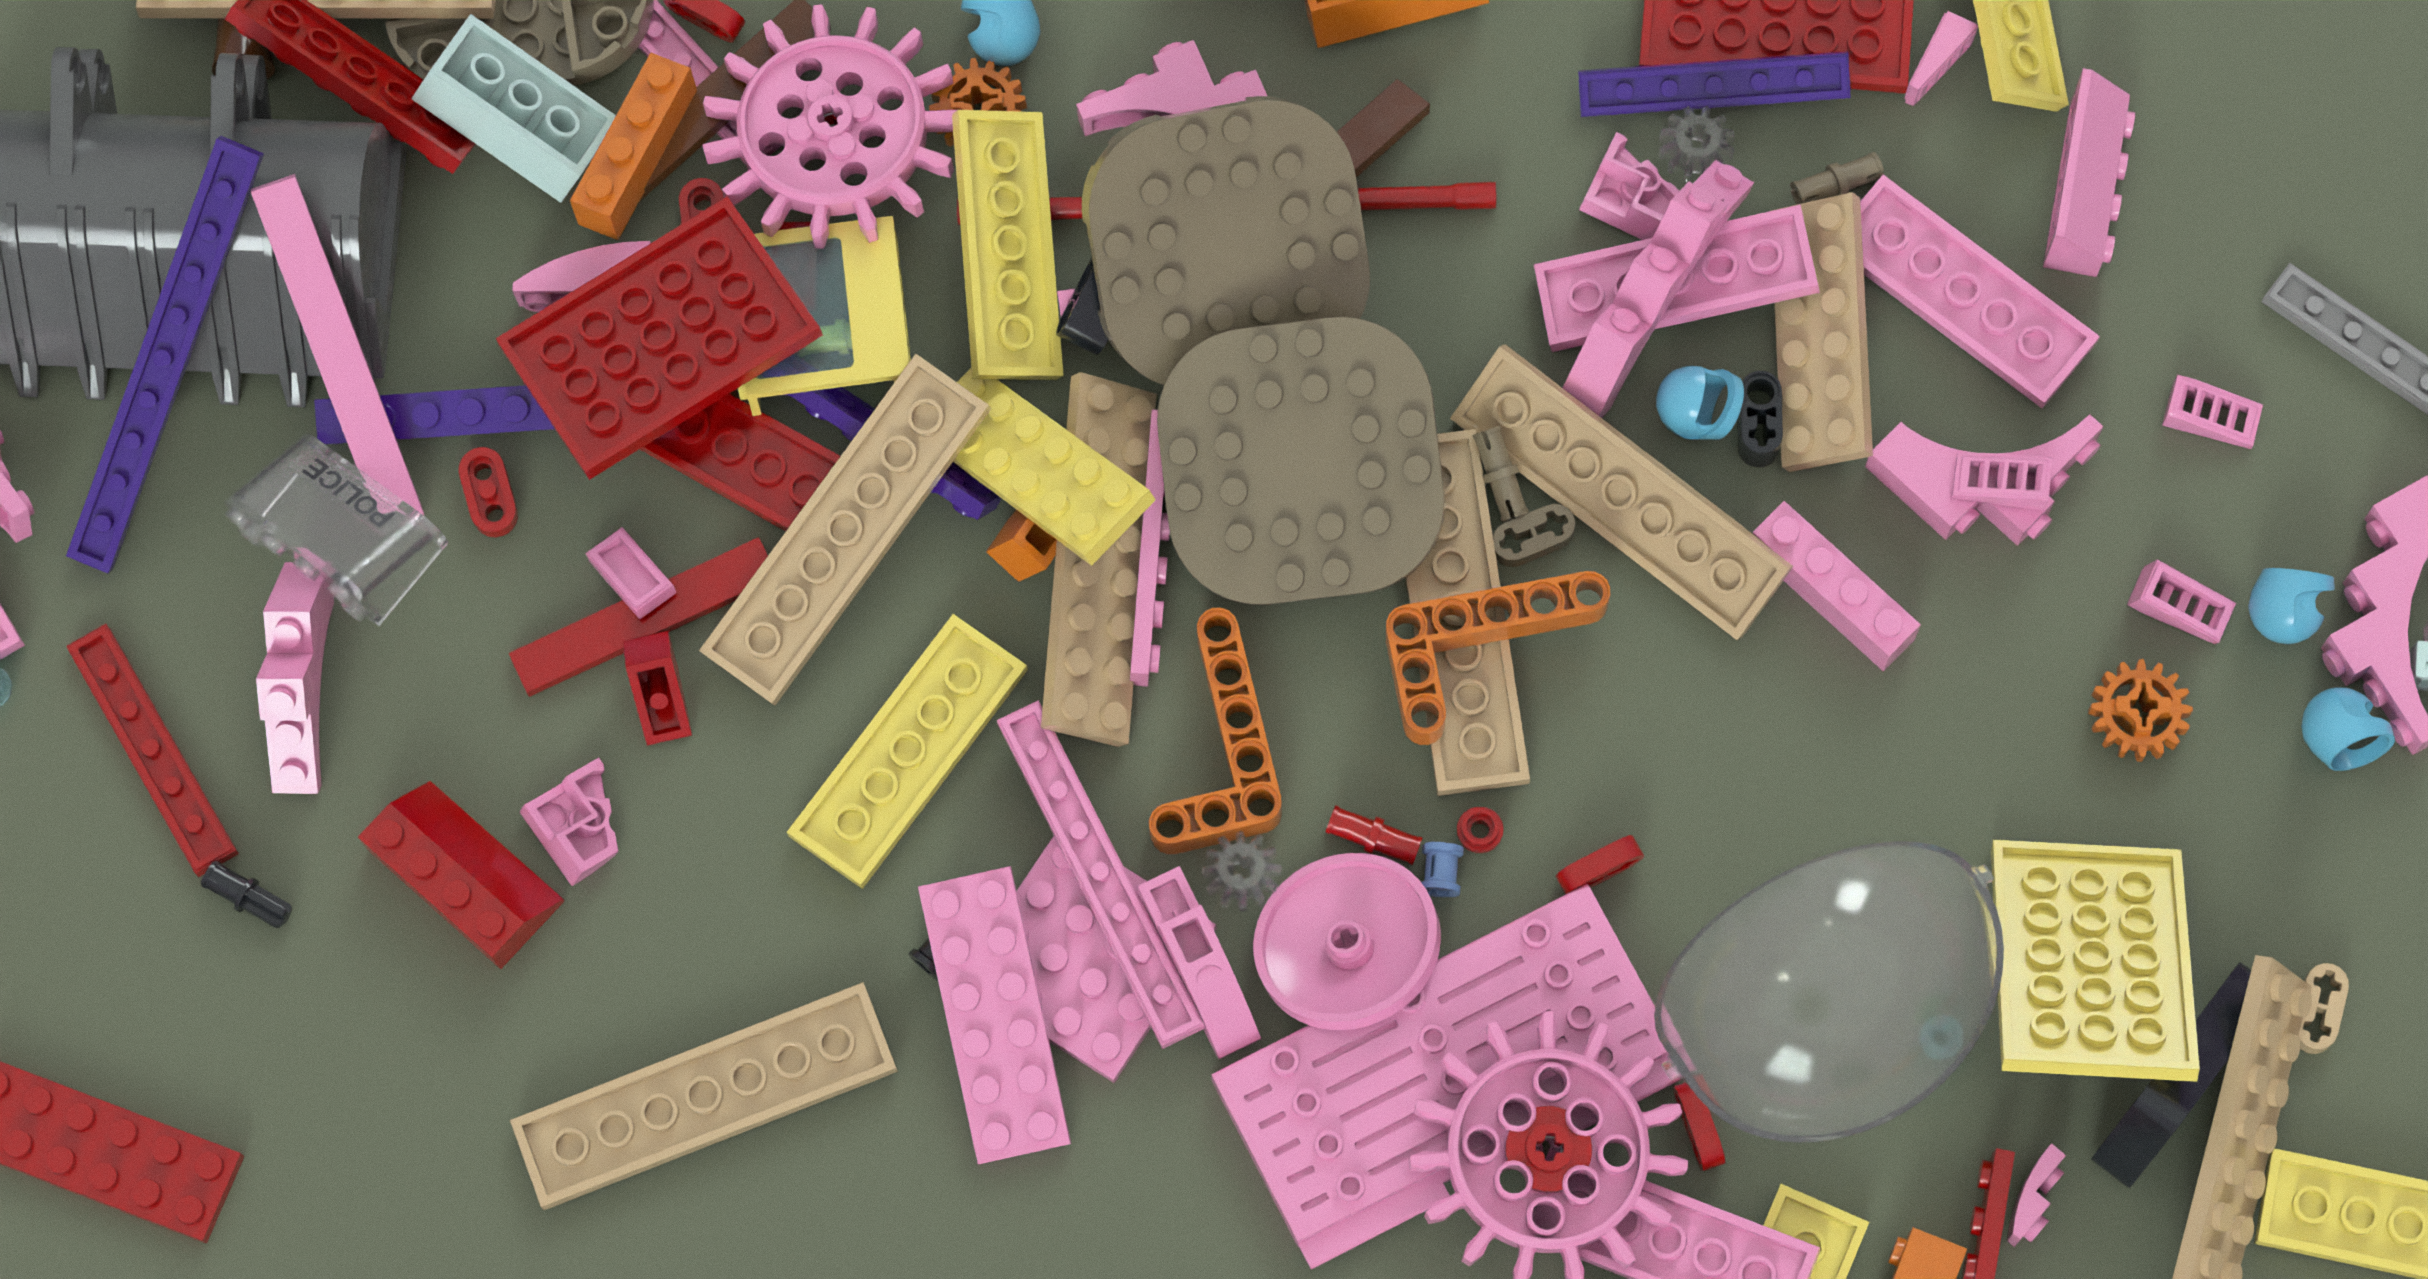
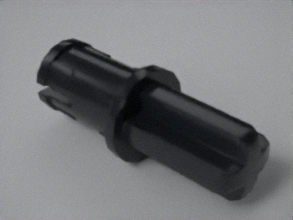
[201,860,292,928]

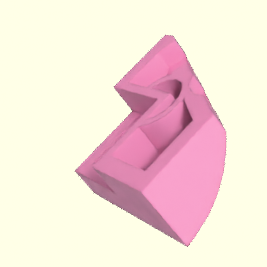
[1579,132,1679,240]
[520,758,618,886]

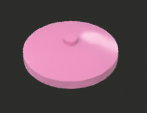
[1253,853,1441,1030]

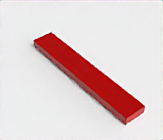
[508,537,768,697]
[66,623,239,877]

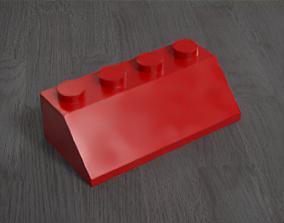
[358,781,565,969]

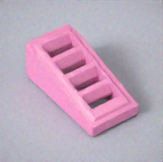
[1904,11,1978,106]
[2162,374,2263,449]
[1952,452,2053,511]
[2127,559,2236,644]

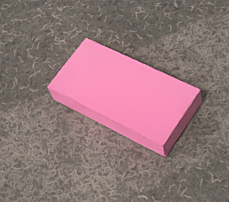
[585,527,677,619]

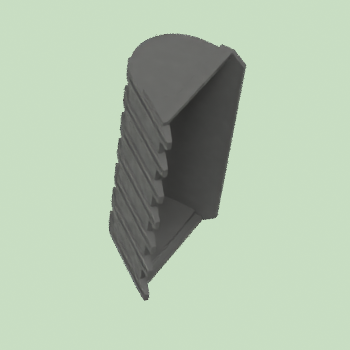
[0,47,407,408]

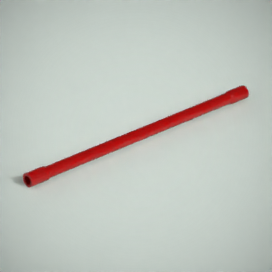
[957,182,1496,225]

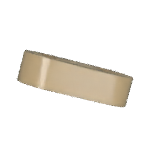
[2298,963,2349,1054]

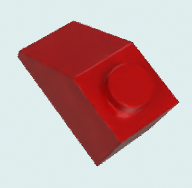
[623,631,692,746]

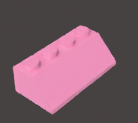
[2043,68,2135,277]

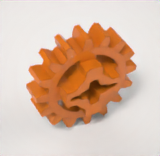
[929,58,1027,147]
[2088,659,2193,762]

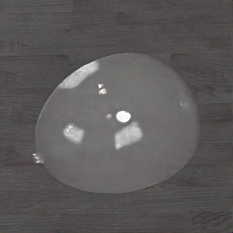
[1654,841,2004,1143]

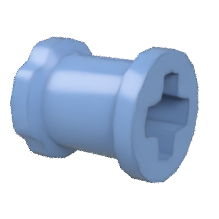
[1421,842,1464,897]

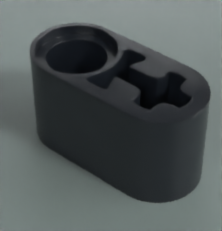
[1737,371,1783,467]

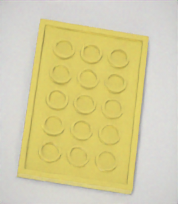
[1991,840,2200,1082]

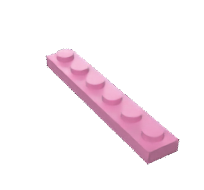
[1130,410,1170,687]

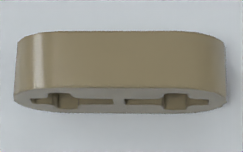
[1493,504,1575,567]

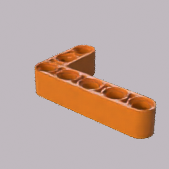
[1386,571,1610,745]
[1149,607,1282,854]

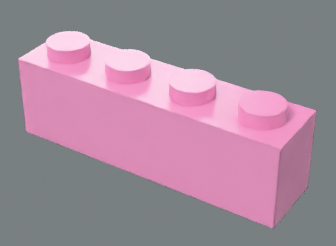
[1752,501,1921,672]

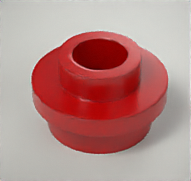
[1457,806,1503,853]

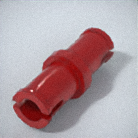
[1325,805,1423,865]

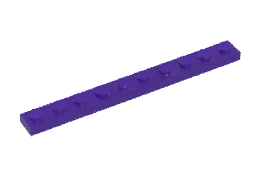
[66,136,264,573]

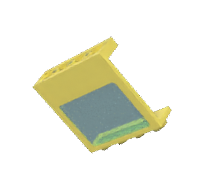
[738,216,911,416]

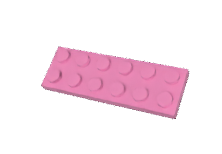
[1860,175,2100,408]
[1534,205,1820,352]
[918,866,1071,1164]
[1532,1147,1820,1279]

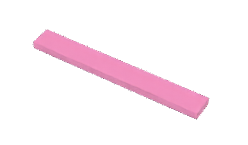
[251,174,424,530]
[997,700,1205,1049]

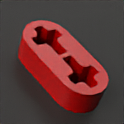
[663,0,746,43]
[1555,835,1644,895]
[1673,1079,1725,1171]

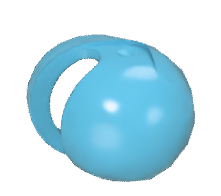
[961,0,1041,66]
[1656,366,1744,440]
[2248,568,2335,644]
[2301,687,2395,771]

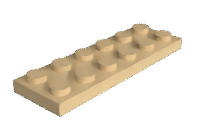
[1771,192,1873,472]

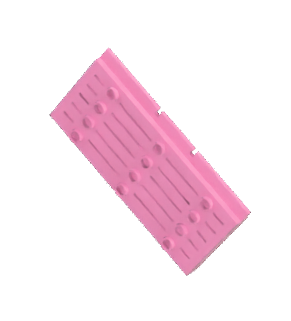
[1211,884,1689,1270]

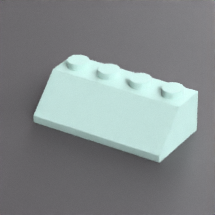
[411,14,616,203]

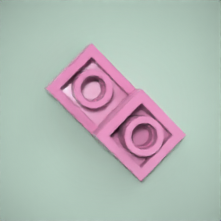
[2007,1143,2066,1247]

